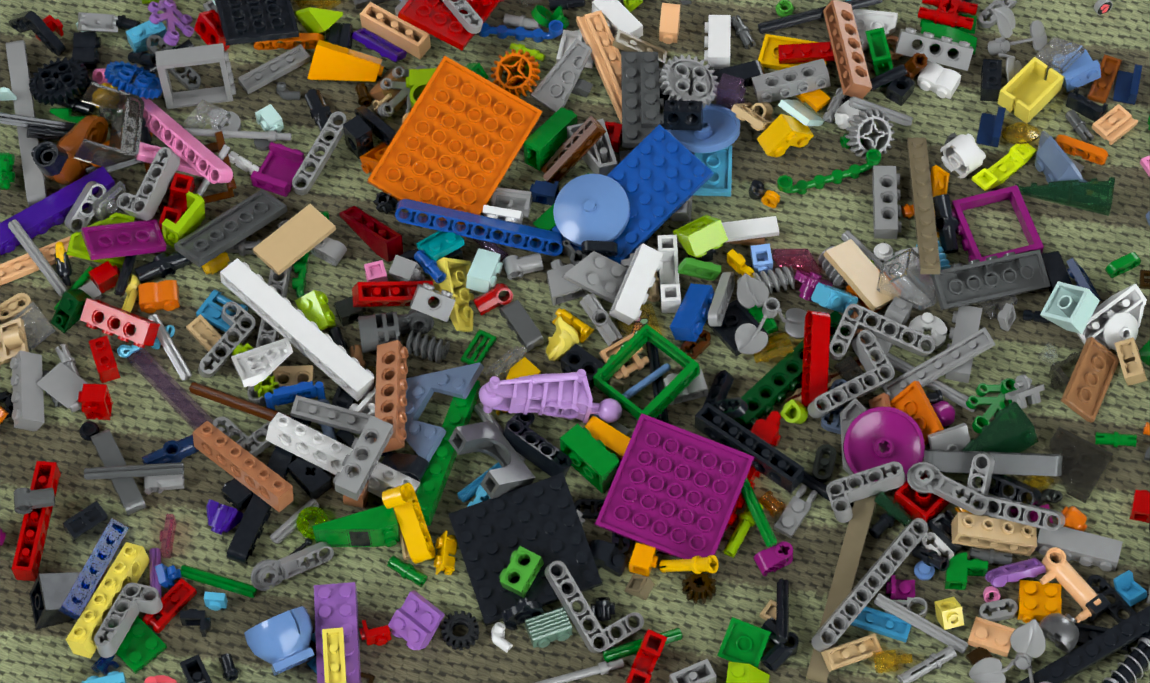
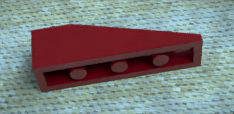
[339,206,403,262]

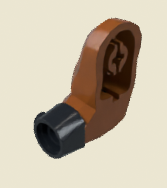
[31,115,108,186]

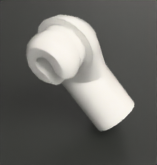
[491,622,513,653]

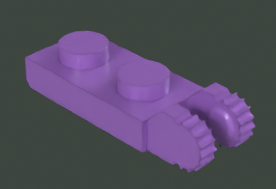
[985,558,1046,588]

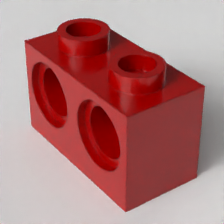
[194,9,230,51]
[89,335,121,383]
[78,384,113,420]

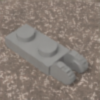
[774,484,818,538]

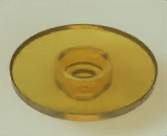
[1001,122,1039,144]

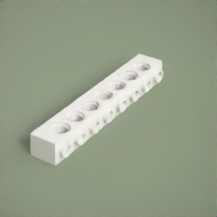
[266,412,420,498]

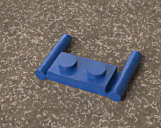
[264,381,326,410]

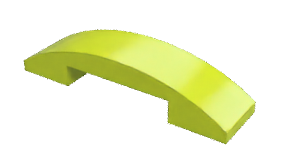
[971,139,1037,191]

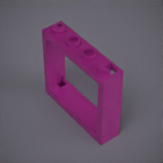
[951,185,1044,262]

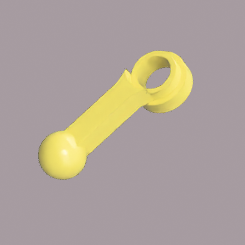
[118,274,140,325]

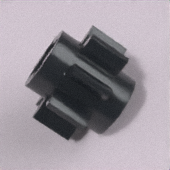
[373,192,398,215]
[591,597,616,621]

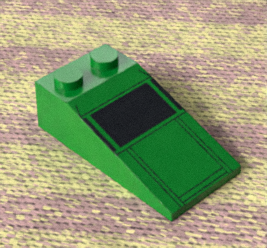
[312,505,400,547]

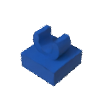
[155,563,182,590]

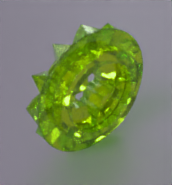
[296,506,329,539]

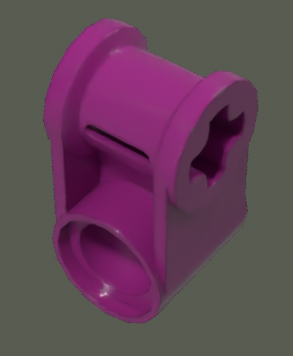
[753,541,793,577]

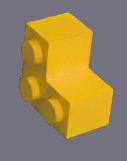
[757,114,814,158]

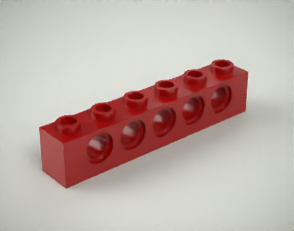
[12,461,61,581]

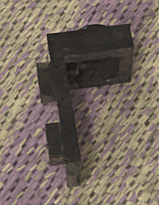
[1049,351,1082,394]

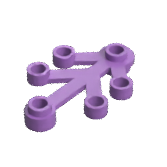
[148,0,194,46]

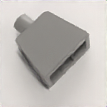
[547,259,588,306]

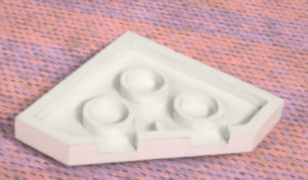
[853,9,898,51]
[231,338,293,387]

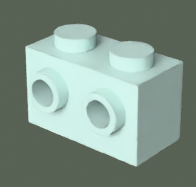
[466,248,503,293]

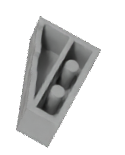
[567,119,618,176]

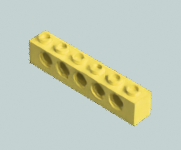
[66,542,149,659]

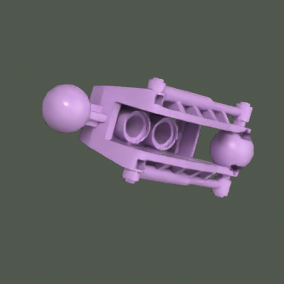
[479,369,622,423]

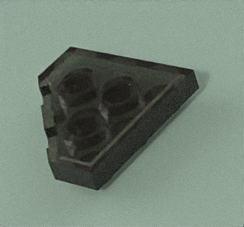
[1049,427,1113,504]

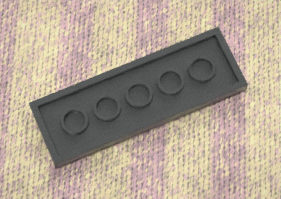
[174,189,288,267]

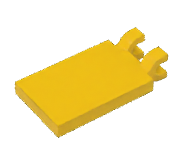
[758,34,827,70]

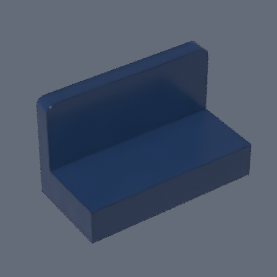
[1113,64,1142,105]
[976,107,1006,148]

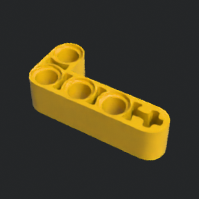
[382,483,436,564]

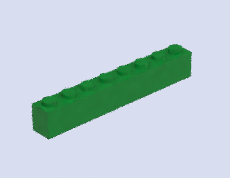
[416,380,481,526]

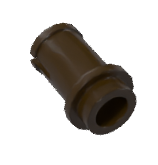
[355,83,372,107]

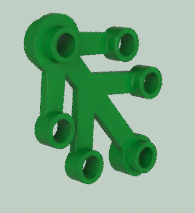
[966,378,1022,434]

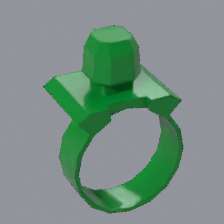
[531,5,570,29]

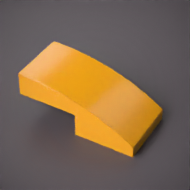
[796,89,831,112]

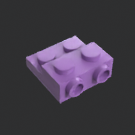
[388,590,445,650]

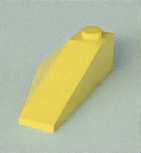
[430,257,474,332]

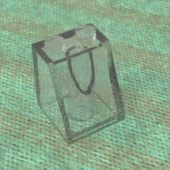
[877,248,938,311]

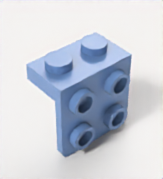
[1053,49,1101,92]

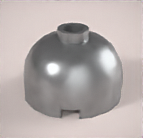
[1039,613,1079,653]

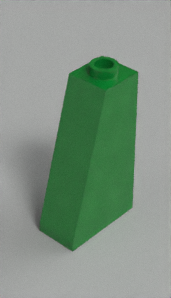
[524,107,577,171]

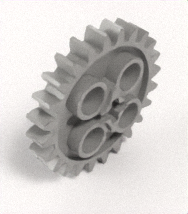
[659,55,719,109]

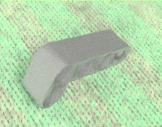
[116,147,180,221]
[198,301,255,378]
[826,461,906,523]
[94,583,163,658]

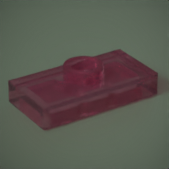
[160,514,177,559]

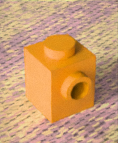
[629,543,659,577]

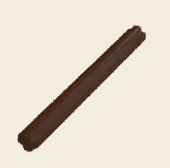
[189,382,291,421]

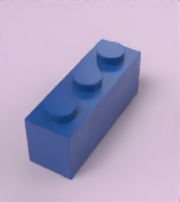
[670,283,715,342]

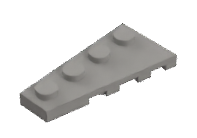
[531,39,592,113]

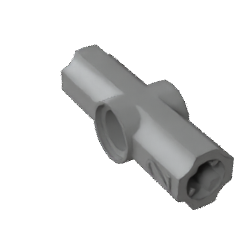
[580,293,623,347]

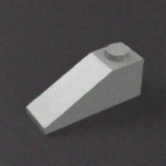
[875,296,913,355]

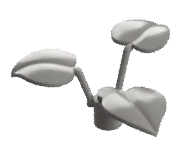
[988,7,1047,82]
[735,273,807,354]
[969,619,1052,683]

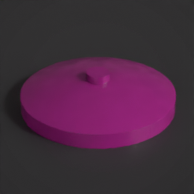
[843,407,925,482]

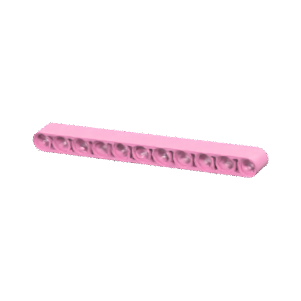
[92,68,233,184]

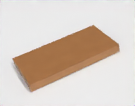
[1061,337,1119,423]

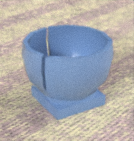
[244,606,314,676]

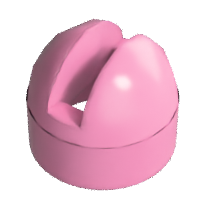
[983,586,1001,602]

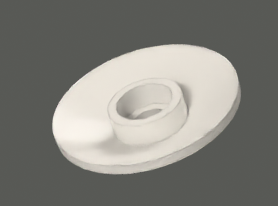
[1103,312,1138,350]

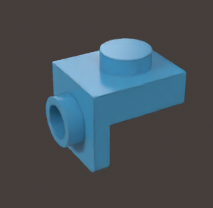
[1113,570,1147,607]

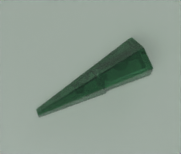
[1015,177,1115,216]

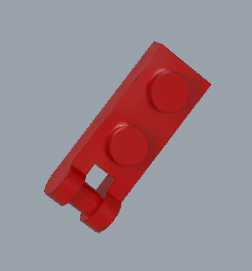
[142,578,197,634]

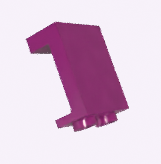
[251,142,305,197]

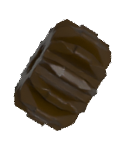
[682,572,716,605]

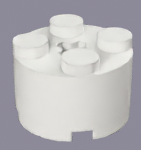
[940,134,986,178]

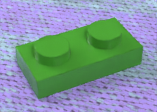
[678,257,721,280]

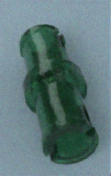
[874,491,913,527]

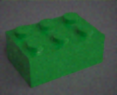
[560,423,620,494]

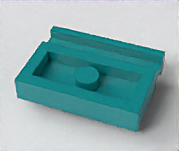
[417,231,465,262]

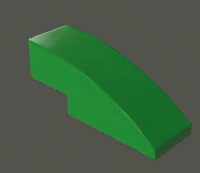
[920,22,977,55]
[865,27,893,87]

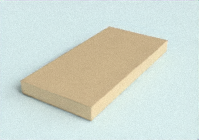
[253,204,336,276]
[823,239,900,311]

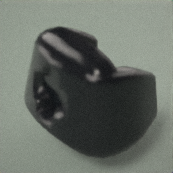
[749,180,764,200]

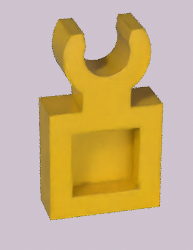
[727,249,755,278]

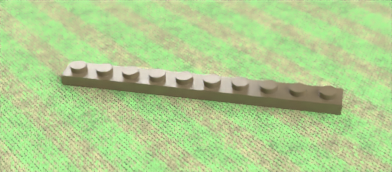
[907,137,941,274]

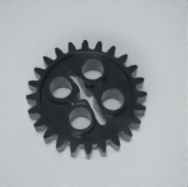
[29,57,89,106]

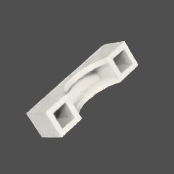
[658,235,681,313]

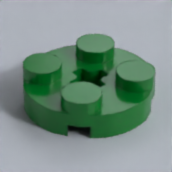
[0,152,16,190]

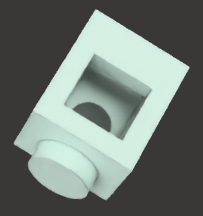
[255,104,284,133]

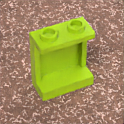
[162,191,205,248]

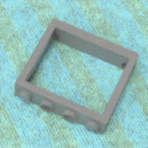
[155,43,236,109]

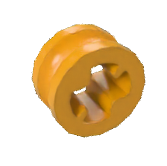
[761,190,781,208]

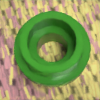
[776,0,794,17]

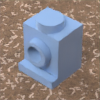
[750,244,773,275]

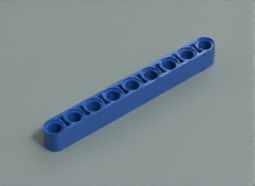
[395,199,563,256]

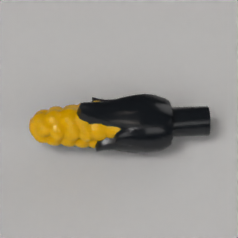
[54,242,72,287]

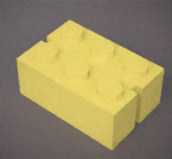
[997,57,1064,124]

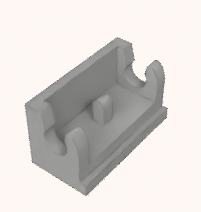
[78,12,118,33]
[491,187,532,218]

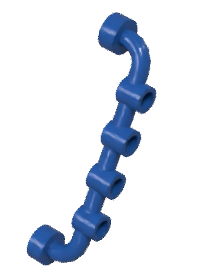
[479,20,563,43]

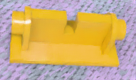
[552,308,594,344]
[433,531,457,575]

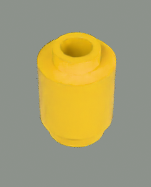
[202,252,230,275]

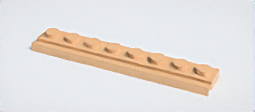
[576,10,622,124]

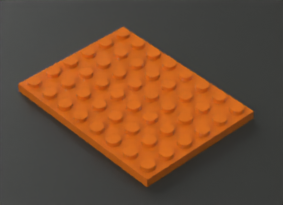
[367,56,543,239]

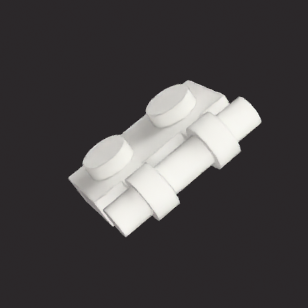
[483,205,523,224]

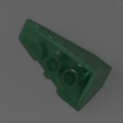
[962,401,1039,474]

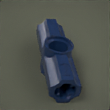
[142,434,199,464]

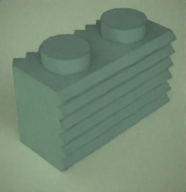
[525,607,573,648]

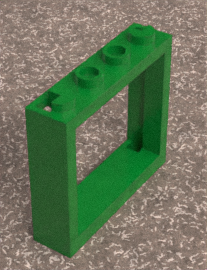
[593,324,700,420]

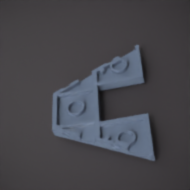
[405,362,484,462]

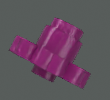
[794,270,833,302]

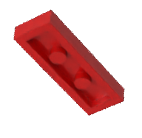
[778,42,835,64]

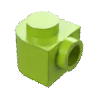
[780,399,808,424]

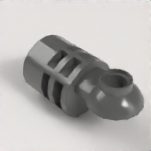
[358,309,434,353]

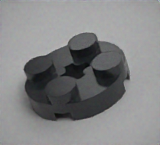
[501,598,544,630]

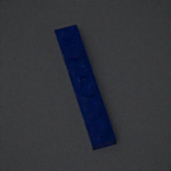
[59,518,129,620]

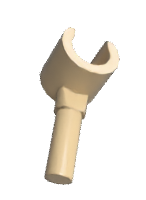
[372,93,392,113]

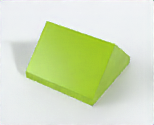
[295,7,343,33]

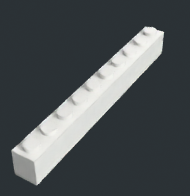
[220,258,374,402]

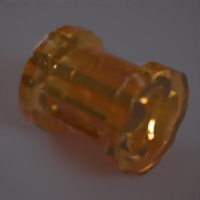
[759,491,785,517]

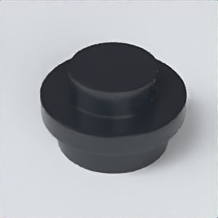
[79,421,100,441]

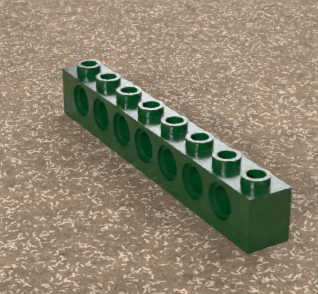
[733,311,850,429]

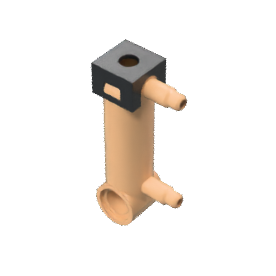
[1040,547,1111,623]

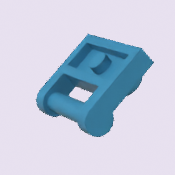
[196,290,248,332]

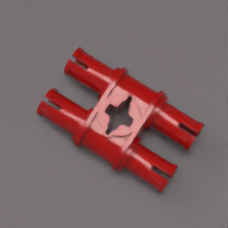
[918,0,978,30]

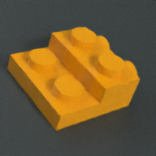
[1017,580,1062,623]

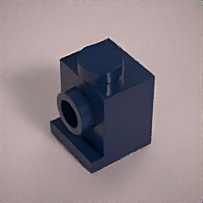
[530,180,559,206]

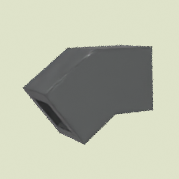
[571,79,593,98]

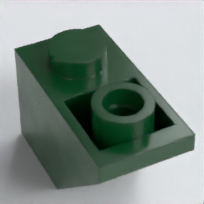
[50,289,93,333]

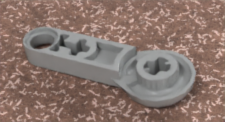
[907,462,988,515]
[251,542,334,591]

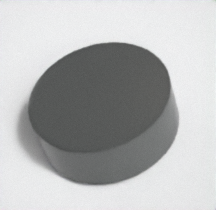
[254,139,270,151]

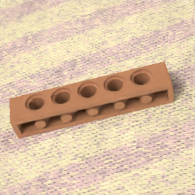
[823,0,872,99]
[374,340,408,453]
[193,421,294,512]

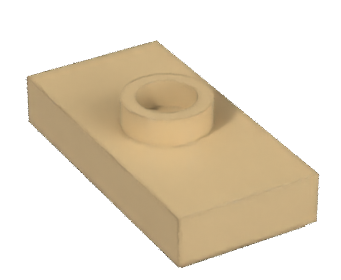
[186,314,222,353]

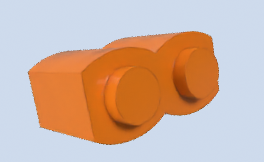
[138,280,180,314]

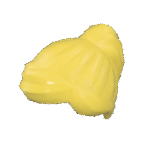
[546,316,580,361]

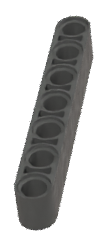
[924,449,1063,476]

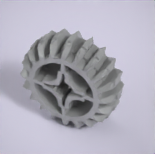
[845,109,895,159]

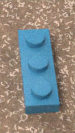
[849,607,912,643]

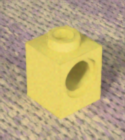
[934,597,964,630]

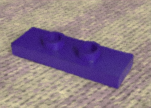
[351,28,407,62]

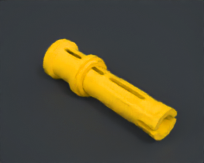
[659,555,719,574]

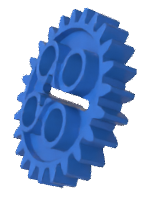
[104,61,162,99]

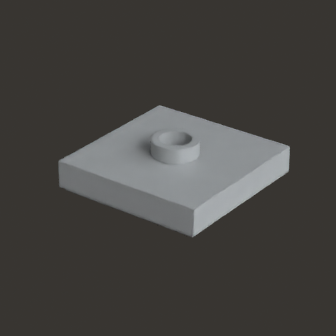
[928,423,972,451]

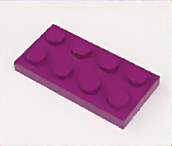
[81,219,167,260]

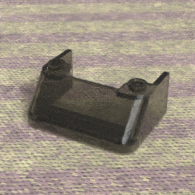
[74,82,144,167]

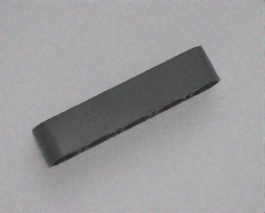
[90,429,147,516]

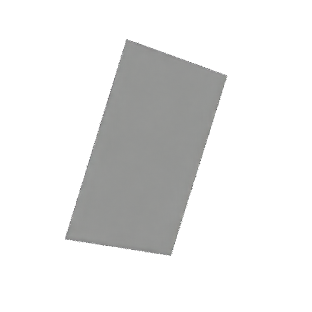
[36,362,89,408]

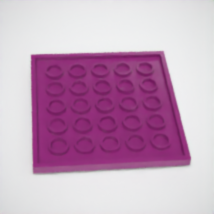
[595,413,754,559]

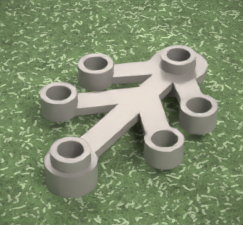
[378,66,428,119]

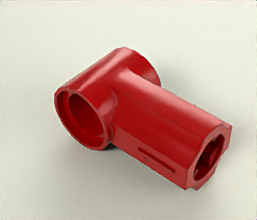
[473,283,513,315]

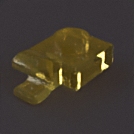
[873,649,913,673]

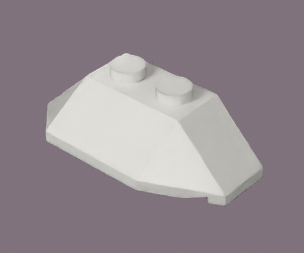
[1077,284,1147,350]

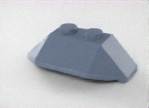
[1035,130,1088,195]

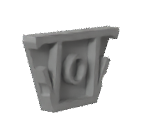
[562,251,628,304]

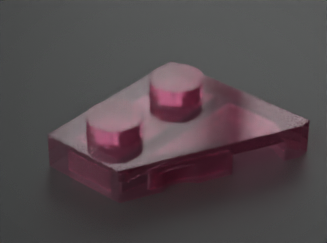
[772,249,821,274]

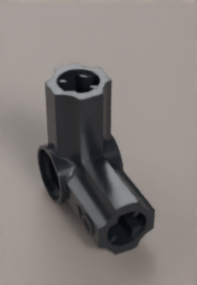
[761,617,799,673]

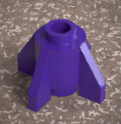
[206,499,244,535]

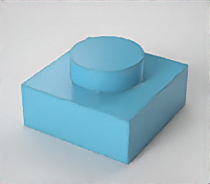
[204,592,228,611]

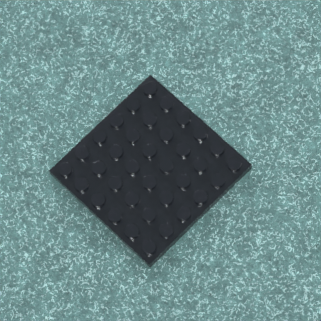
[448,473,603,626]

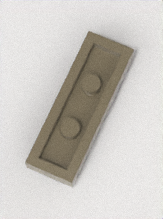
[612,29,668,68]

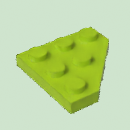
[66,212,135,268]

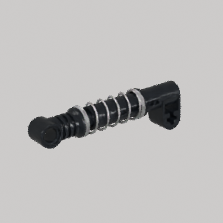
[1102,632,1150,683]

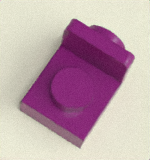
[886,575,915,600]

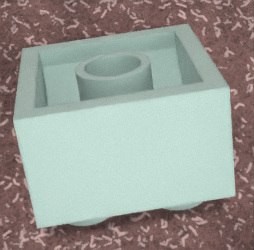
[1040,281,1100,334]

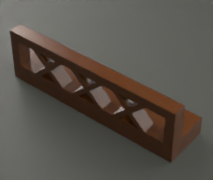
[541,115,606,184]

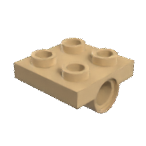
[731,102,775,131]
[0,318,29,365]

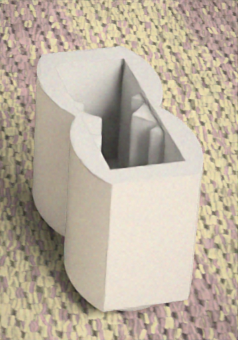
[917,61,961,99]

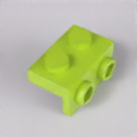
[295,290,336,331]

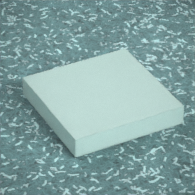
[778,99,825,126]

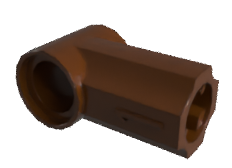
[904,52,928,79]

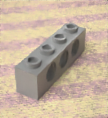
[895,27,974,71]
[752,59,831,103]
[872,166,902,239]
[333,415,393,501]

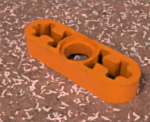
[1055,135,1108,165]

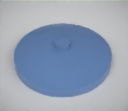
[667,104,740,153]
[553,174,630,247]

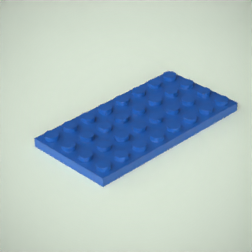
[551,124,714,264]

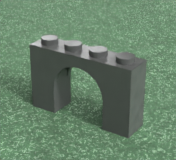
[448,420,535,499]

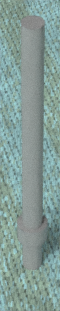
[184,128,292,142]
[535,659,625,683]

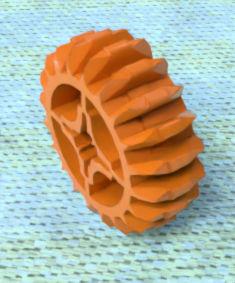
[491,49,541,98]

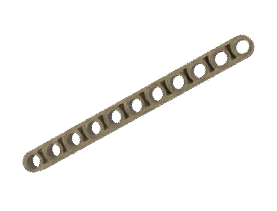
[806,494,878,683]

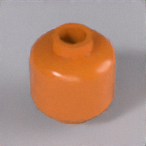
[1056,506,1087,532]

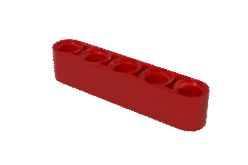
[801,310,830,408]

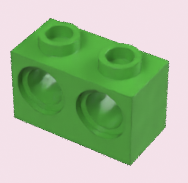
[499,546,544,598]

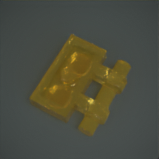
[754,331,794,363]

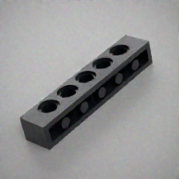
[694,402,805,493]

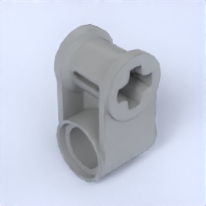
[311,237,347,266]

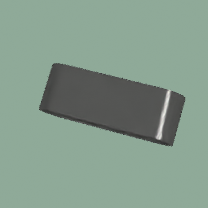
[499,300,544,352]

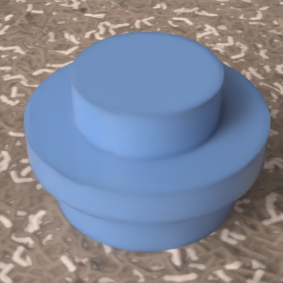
[914,561,935,580]

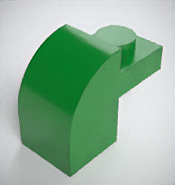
[945,552,988,590]

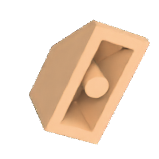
[659,3,680,44]

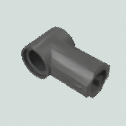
[13,487,55,514]

